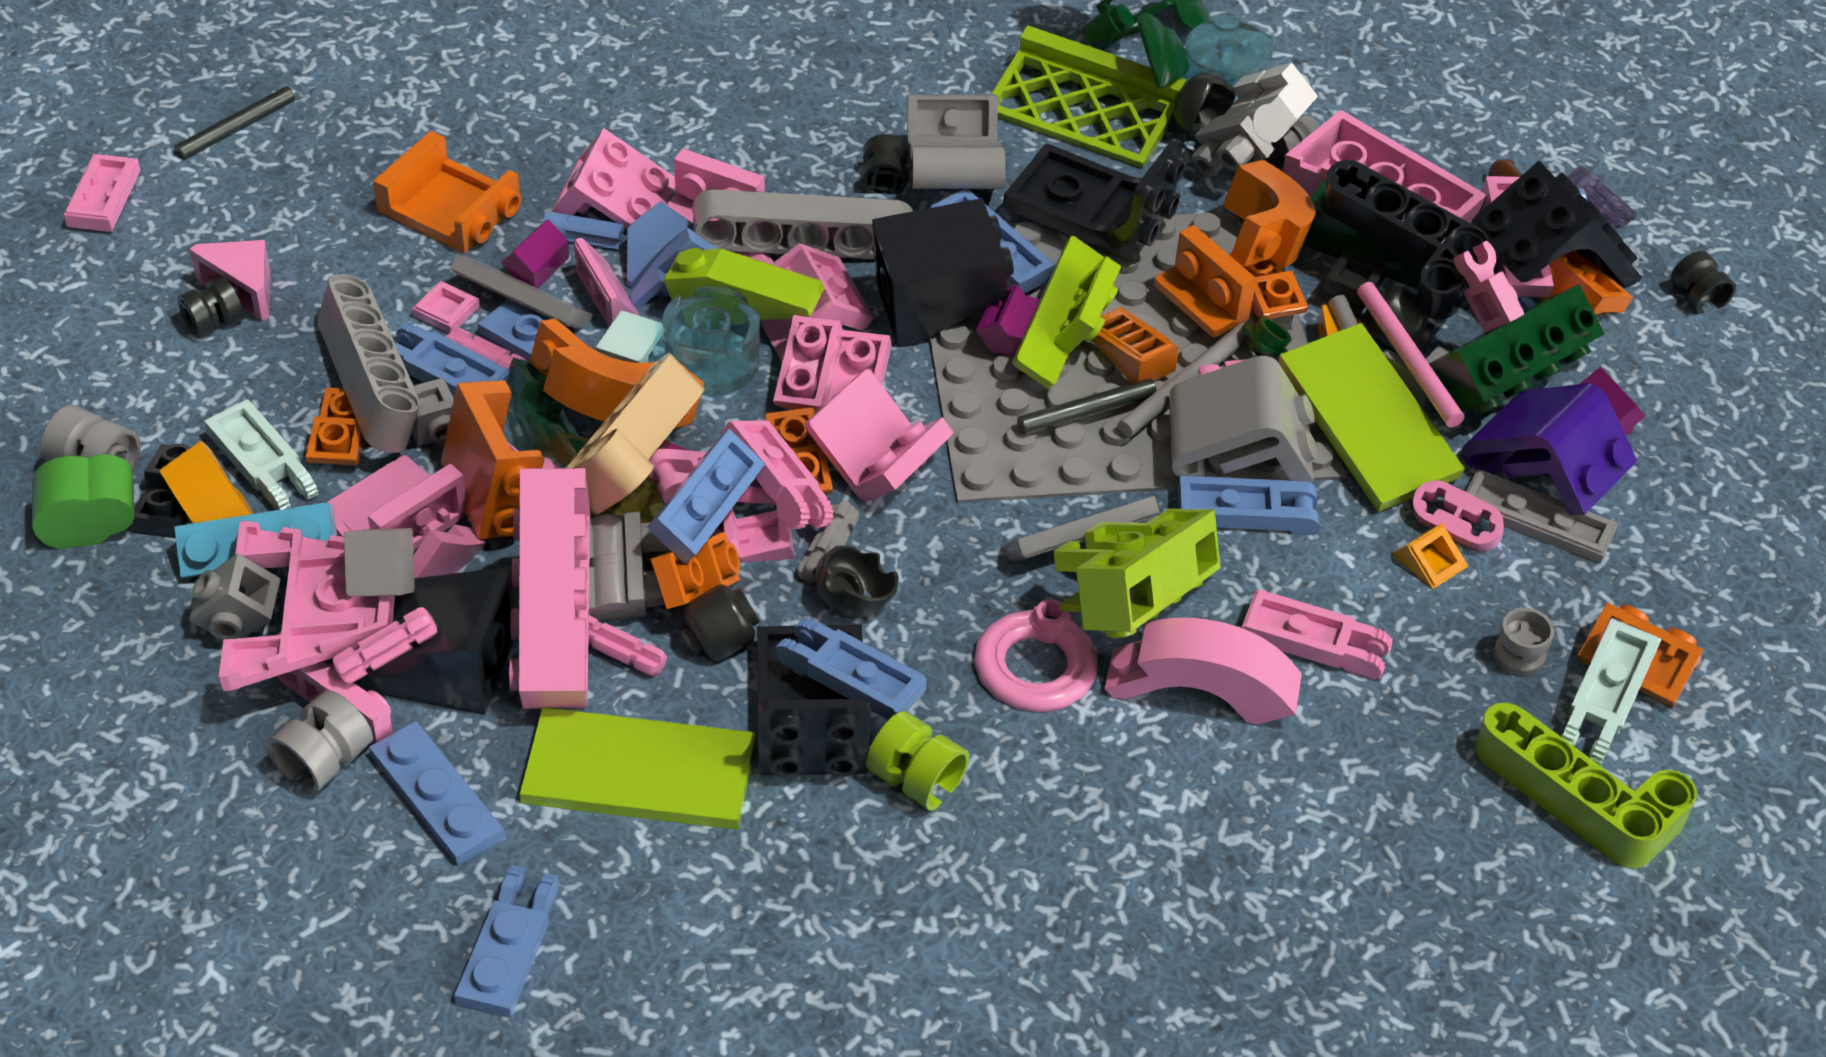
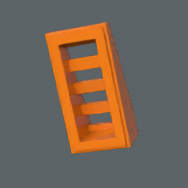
[1092,307,1179,383]

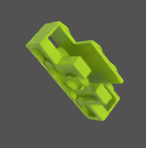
[1053,509,1221,638]

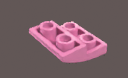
[773,315,892,413]

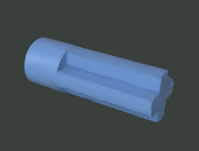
[543,211,625,251]

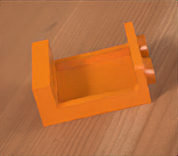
[373,131,522,254]
[441,380,544,539]

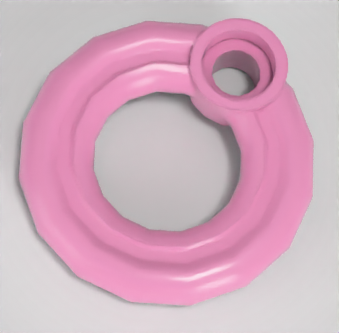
[974,599,1098,713]

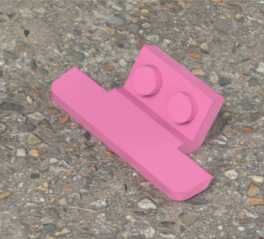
[737,243,874,362]

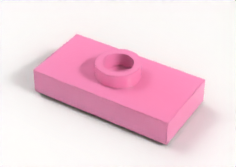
[64,154,140,232]

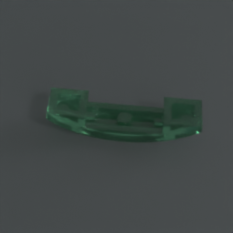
[510,357,589,467]

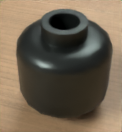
[1361,285,1435,354]
[678,584,760,662]

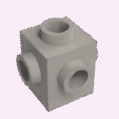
[189,553,280,640]

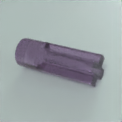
[1567,166,1636,229]

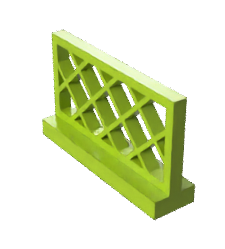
[992,25,1186,169]

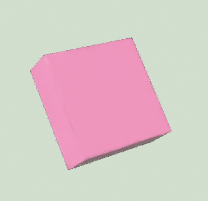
[412,281,480,334]

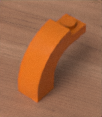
[1223,159,1315,268]
[529,318,705,428]

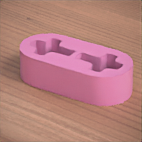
[1413,480,1504,551]

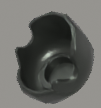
[1173,72,1236,141]
[816,545,899,618]

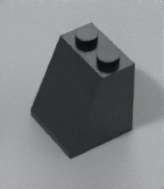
[872,198,1014,348]
[360,568,515,715]

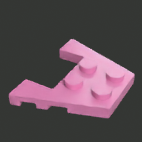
[218,521,395,691]

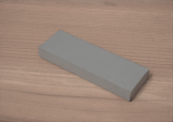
[450,254,593,329]
[1466,469,1619,564]
[1002,496,1160,563]

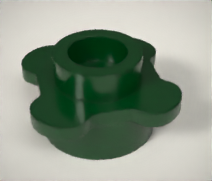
[1241,317,1292,358]

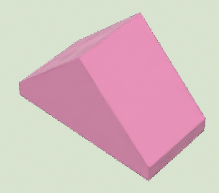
[189,240,271,322]

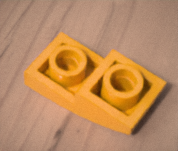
[159,441,254,523]

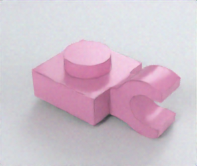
[1454,241,1524,333]

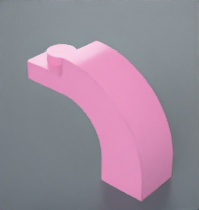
[1105,618,1302,725]

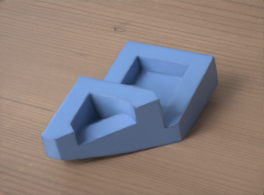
[627,201,693,289]
[630,228,718,307]

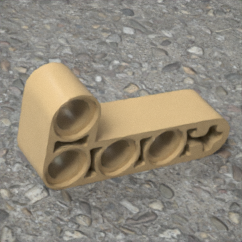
[566,353,705,516]

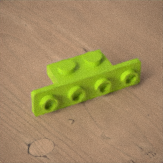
[1012,236,1121,389]

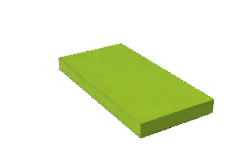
[1278,323,1465,512]
[520,707,756,830]

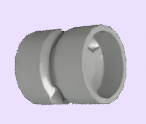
[41,404,141,470]
[266,690,373,794]

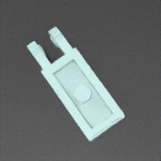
[203,399,318,510]
[1562,618,1661,766]

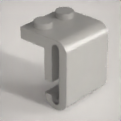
[907,94,1005,189]
[1169,356,1318,482]

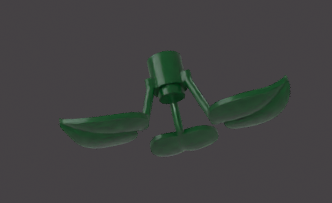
[1083,0,1212,89]

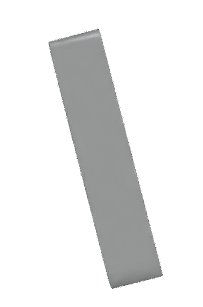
[692,189,913,259]
[317,274,420,453]

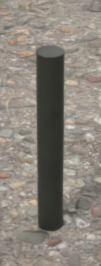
[174,86,295,160]
[1017,378,1157,435]

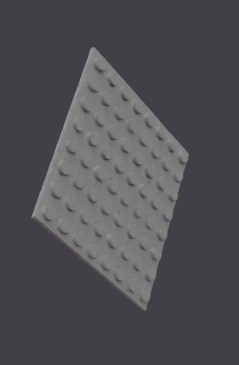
[929,212,1347,503]

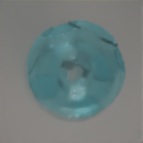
[1182,13,1274,101]
[662,286,760,395]

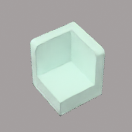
[596,310,664,363]

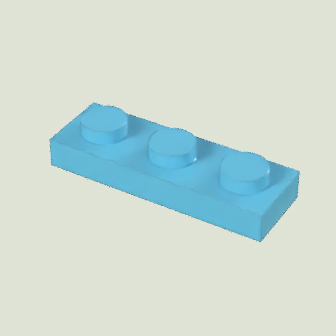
[174,502,337,579]

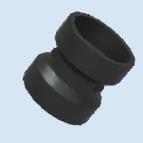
[862,134,907,194]
[1671,251,1736,314]
[177,277,244,339]

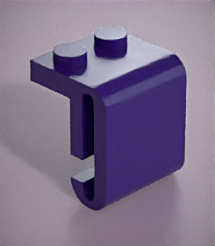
[1462,383,1637,516]

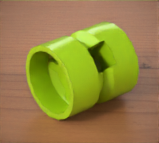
[866,711,970,811]

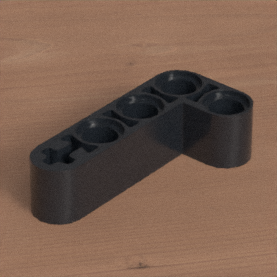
[1325,160,1490,320]

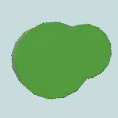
[32,454,135,549]

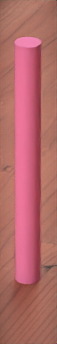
[1357,282,1464,427]

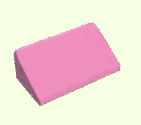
[574,237,640,327]

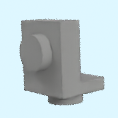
[411,378,454,446]

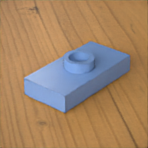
[478,299,582,360]

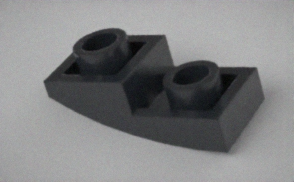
[130,444,191,539]

